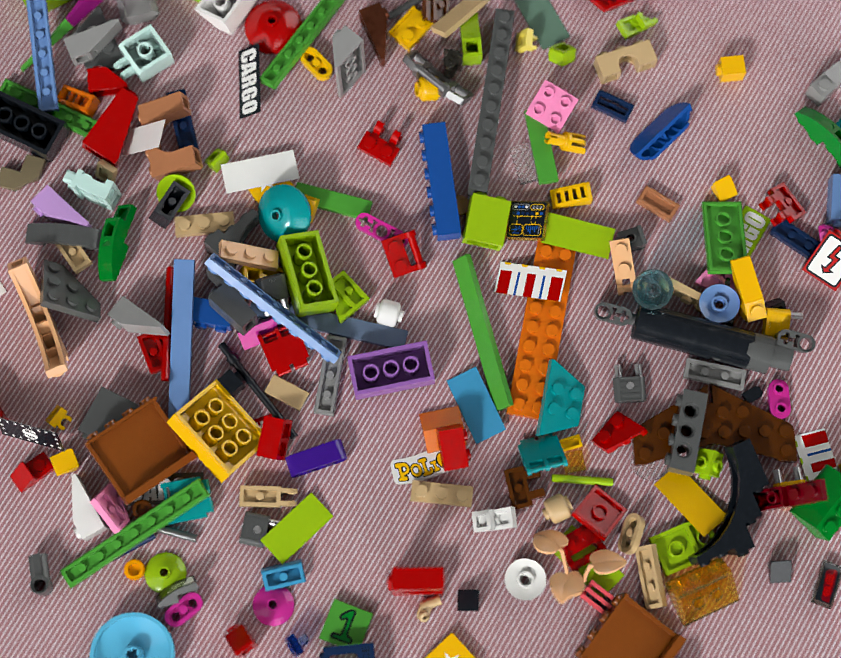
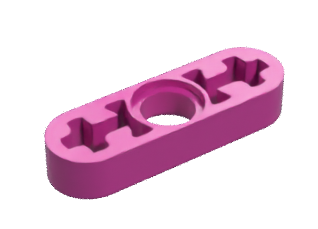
[355,213,408,248]

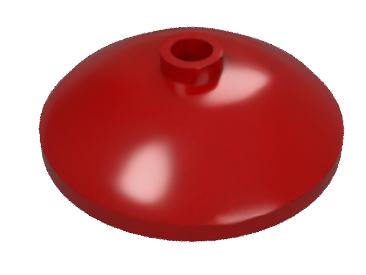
[245,0,302,54]

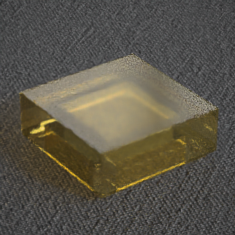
[564,450,586,474]

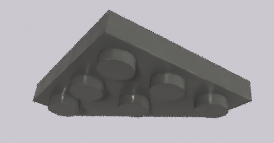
[40,259,101,323]

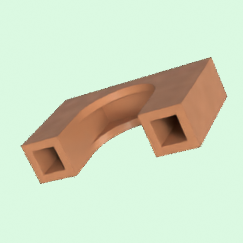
[137,91,203,182]

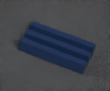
[591,89,634,124]

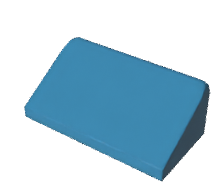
[261,559,306,591]

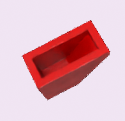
[87,66,130,97]
[224,623,258,658]

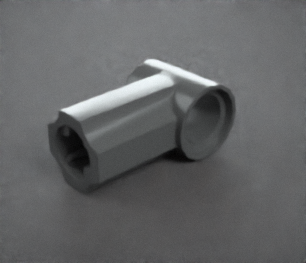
[28,553,53,597]

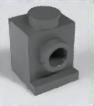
[614,225,647,252]

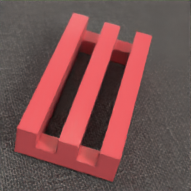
[579,580,614,614]

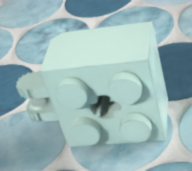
[113,24,175,83]

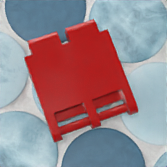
[257,326,310,377]

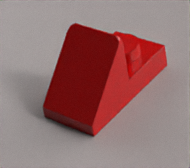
[10,452,54,493]

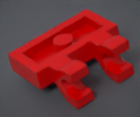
[357,120,402,167]
[759,182,806,227]

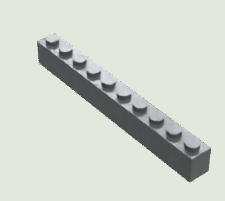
[467,8,515,197]

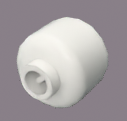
[374,299,404,327]

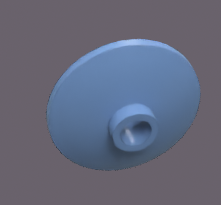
[699,284,740,323]

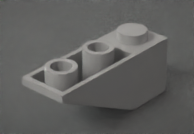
[64,18,123,66]

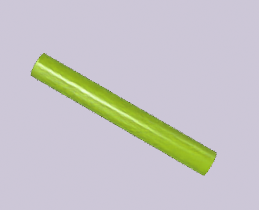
[551,474,613,486]

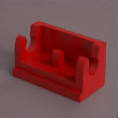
[256,415,293,460]

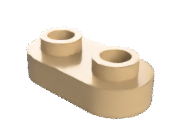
[618,513,645,555]

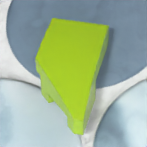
[616,11,658,40]

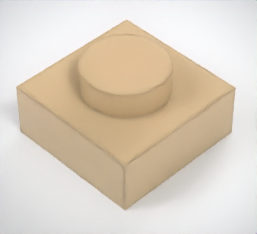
[95,159,118,182]

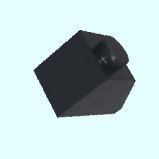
[149,181,191,229]

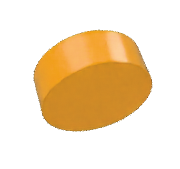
[124,559,145,581]

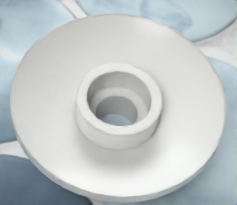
[505,558,546,601]

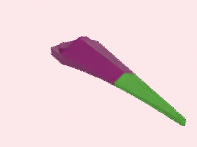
[20,0,103,72]

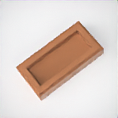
[636,185,680,223]

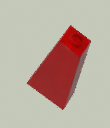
[82,87,139,168]

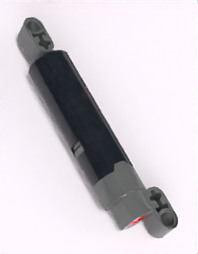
[593,302,816,374]

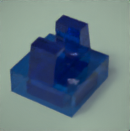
[284,634,310,658]

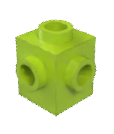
[694,448,724,480]

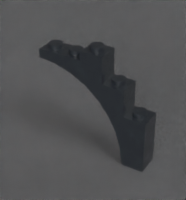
[688,438,769,567]

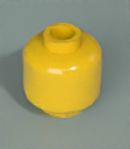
[414,76,440,102]

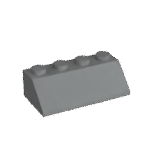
[332,25,366,98]

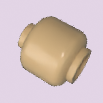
[541,493,574,524]

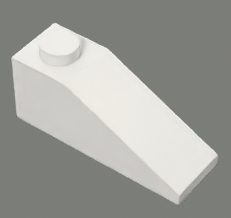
[72,474,108,541]

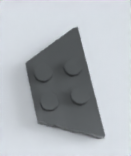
[74,6,128,71]

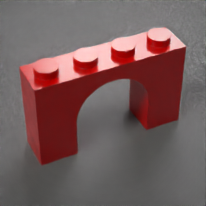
[387,567,444,596]

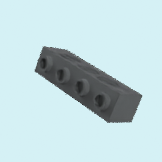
[664,389,708,476]

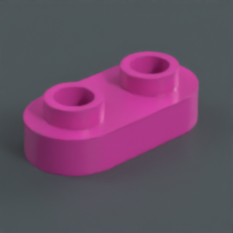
[767,379,791,420]
[165,592,203,627]

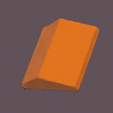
[419,406,467,454]

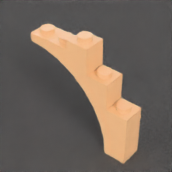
[7,256,69,379]

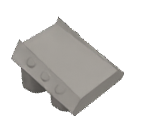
[117,0,159,25]

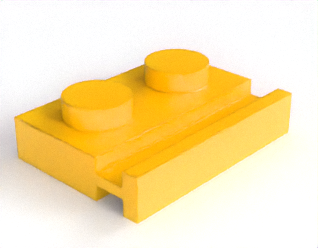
[388,6,434,52]

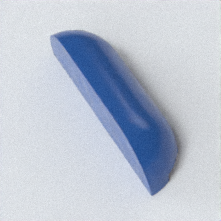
[630,102,692,160]

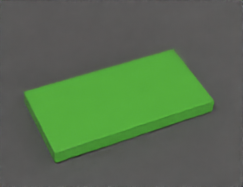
[701,202,747,274]

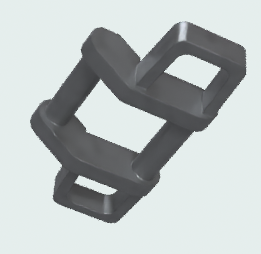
[403,50,474,105]

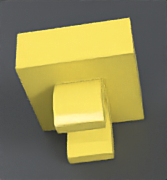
[515,28,538,53]

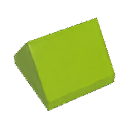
[204,148,230,173]

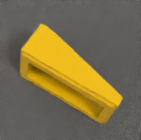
[549,182,592,210]

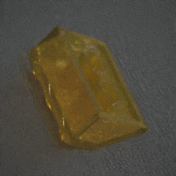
[665,558,740,627]

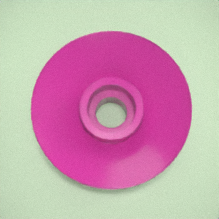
[253,587,294,626]

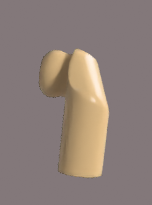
[416,595,442,622]

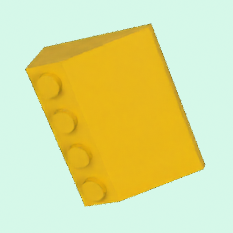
[167,379,261,483]

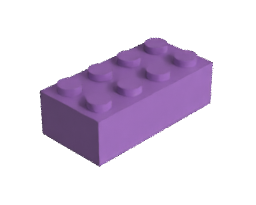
[347,340,435,400]

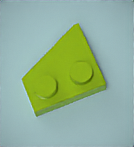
[333,270,370,324]

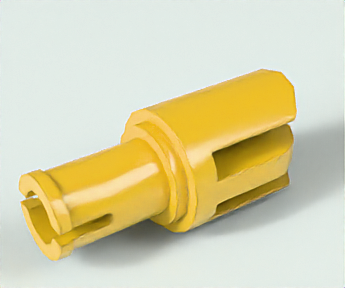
[544,131,586,154]

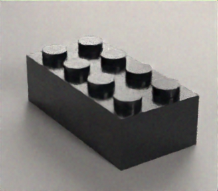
[0,91,70,163]

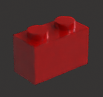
[436,424,471,471]

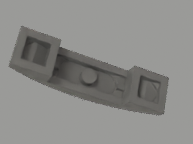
[25,223,102,250]

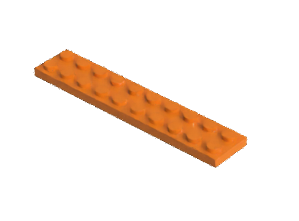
[506,223,576,420]

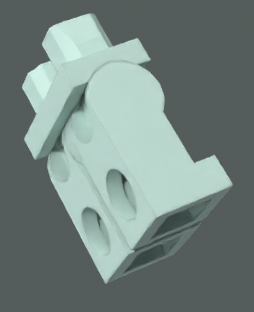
[63,169,122,212]

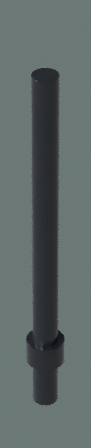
[218,342,298,440]

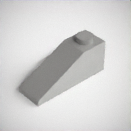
[805,59,841,107]
[108,296,170,336]

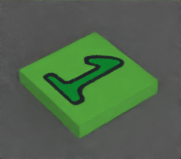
[319,599,373,646]

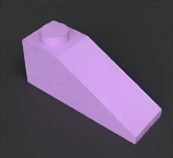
[31,185,92,228]

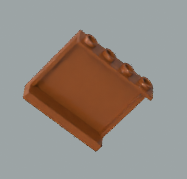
[84,396,197,505]
[574,593,687,658]

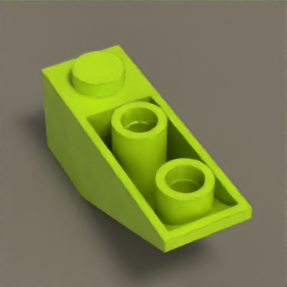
[459,12,482,66]

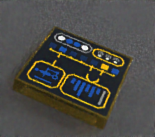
[506,201,550,241]

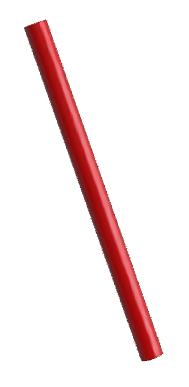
[161,267,174,381]

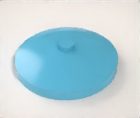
[89,612,176,658]

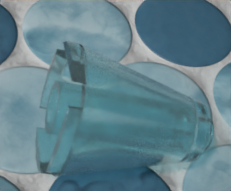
[632,269,674,310]

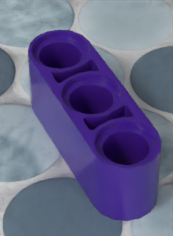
[285,439,348,478]

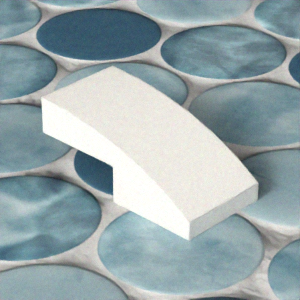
[472,506,517,533]

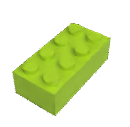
[276,230,339,318]

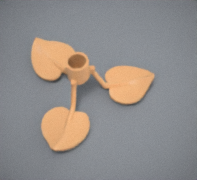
[533,530,627,605]

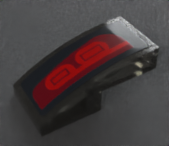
[810,560,841,609]

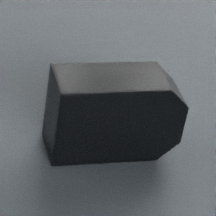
[741,386,763,403]

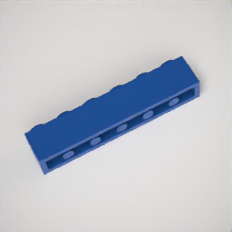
[419,122,461,241]

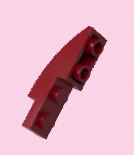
[754,479,828,511]

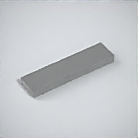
[314,335,347,417]

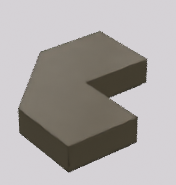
[0,154,47,192]

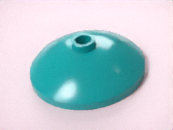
[258,184,311,242]

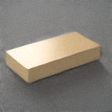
[264,375,310,412]

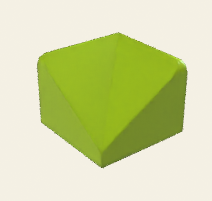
[548,42,576,67]

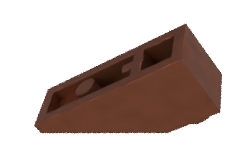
[358,2,389,67]

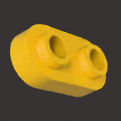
[300,47,333,81]

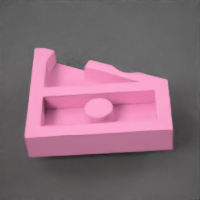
[89,481,130,534]

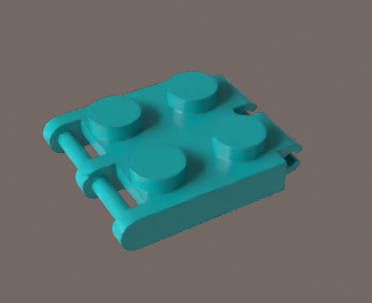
[518,433,568,476]
[160,476,214,525]

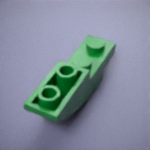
[795,106,841,168]
[98,204,137,282]

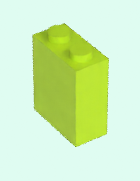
[461,192,511,251]

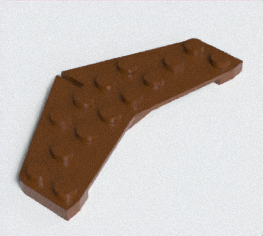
[632,385,797,466]

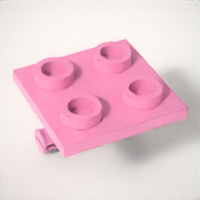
[525,80,579,133]

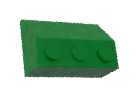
[789,464,841,541]

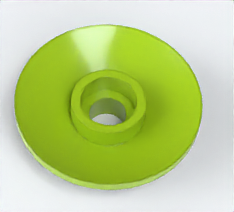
[156,174,196,212]
[145,552,186,593]

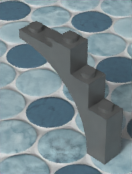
[204,209,259,336]

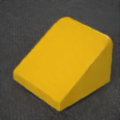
[711,174,738,202]
[50,448,79,476]

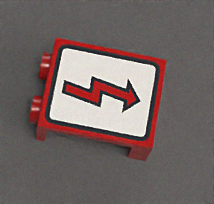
[802,228,841,291]

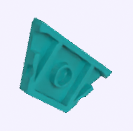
[536,359,585,436]

